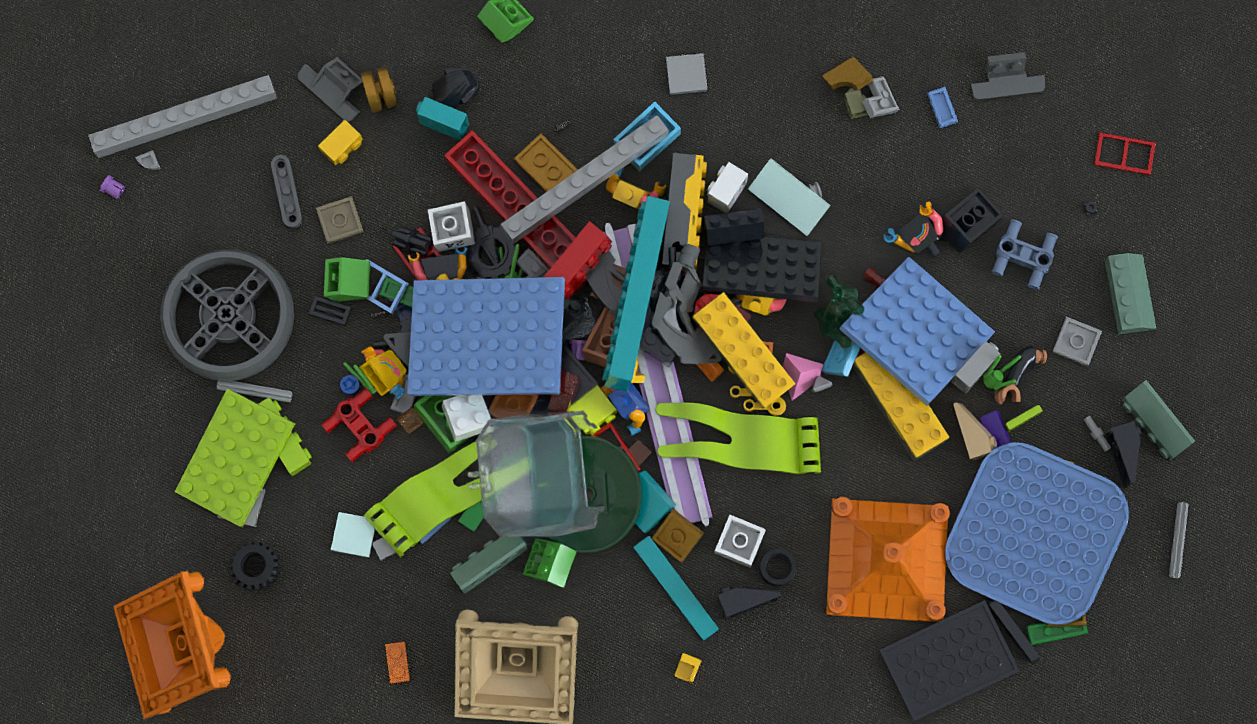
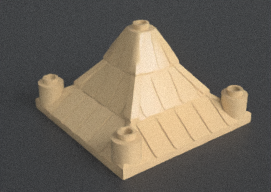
[455,610,578,724]

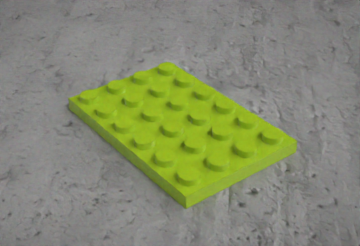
[175,389,295,527]

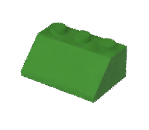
[414,395,470,454]

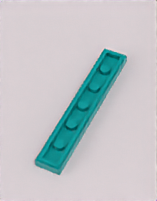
[633,536,719,641]

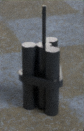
[378,226,433,257]

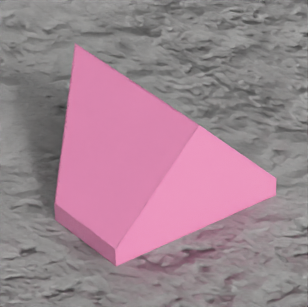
[783,353,823,401]

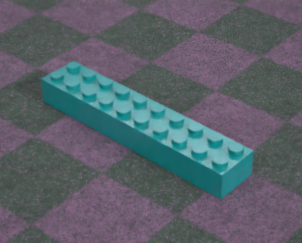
[602,196,670,392]

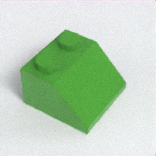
[477,0,534,43]

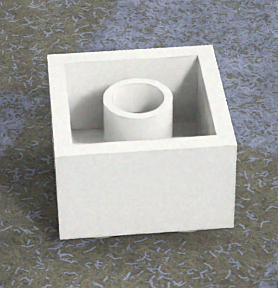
[707,162,748,213]
[428,201,475,252]
[442,395,493,442]
[714,515,766,568]

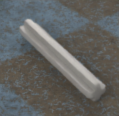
[217,381,292,402]
[1169,502,1188,579]

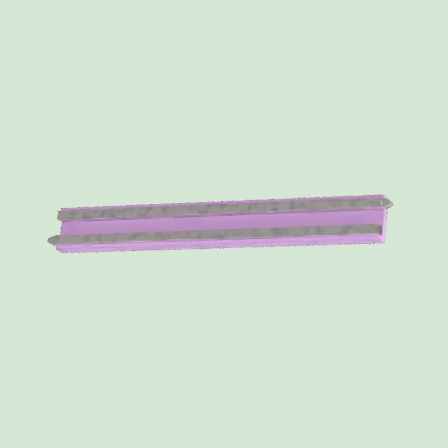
[603,223,712,527]

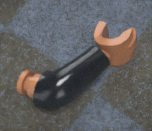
[994,346,1047,404]

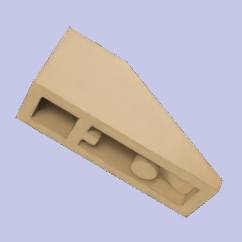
[953,403,997,460]

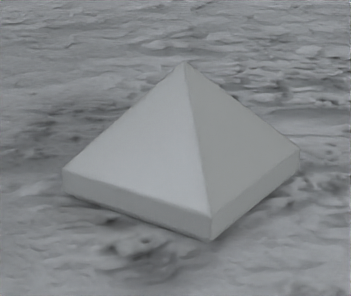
[812,375,832,393]

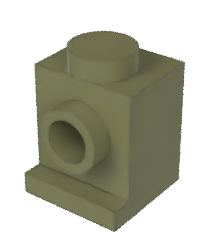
[844,88,868,119]

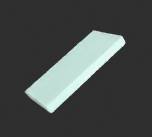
[748,159,831,236]

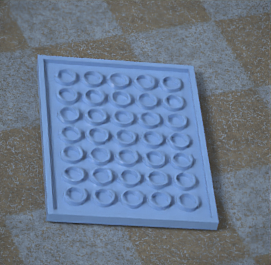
[407,277,565,396]

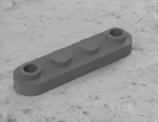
[271,155,302,229]

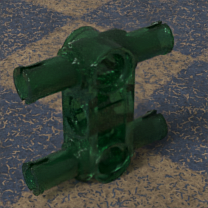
[814,275,865,349]

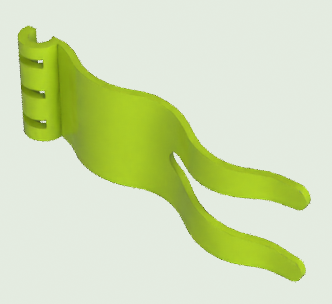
[655,403,821,474]
[364,434,534,557]

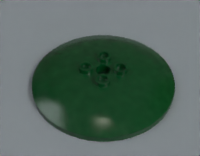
[530,436,642,553]

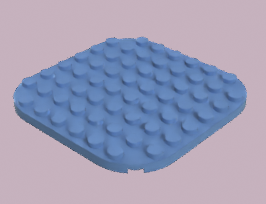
[945,443,1129,624]

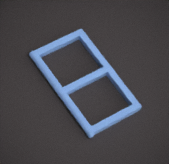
[366,259,409,314]

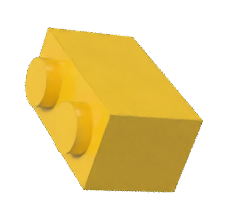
[318,120,363,166]

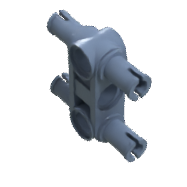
[991,219,1058,290]

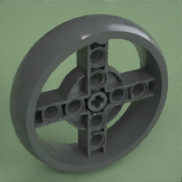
[160,249,294,381]

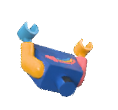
[600,383,650,436]

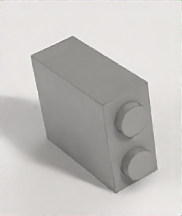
[951,341,1000,394]

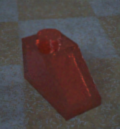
[548,370,581,416]

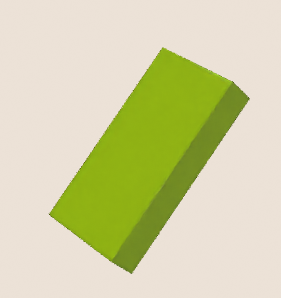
[1005,405,1043,433]

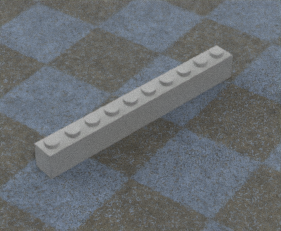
[88,75,277,158]
[501,115,668,244]

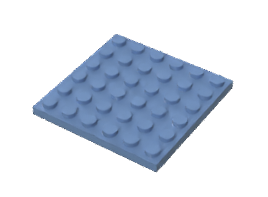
[840,257,995,406]

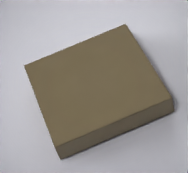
[316,196,364,244]

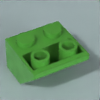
[324,257,370,302]
[523,538,577,588]

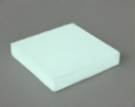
[331,512,375,558]

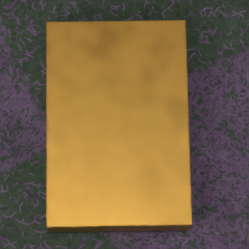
[514,133,578,192]

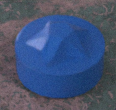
[340,375,360,395]

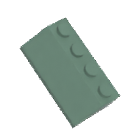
[1105,253,1157,335]
[1121,380,1195,461]
[450,528,528,594]

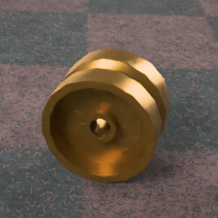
[361,66,398,113]

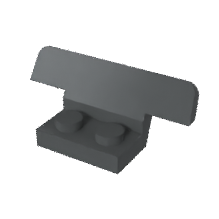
[971,52,1045,100]
[298,57,363,122]

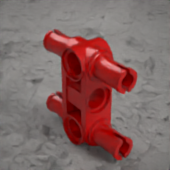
[321,388,397,463]

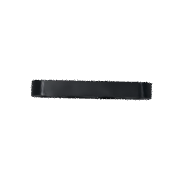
[987,599,1040,665]

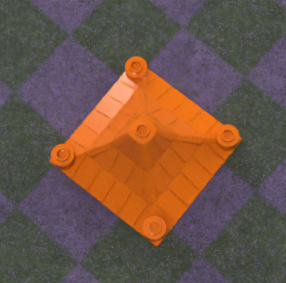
[826,497,950,622]
[113,571,231,719]

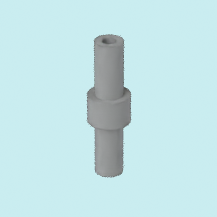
[1084,416,1111,452]

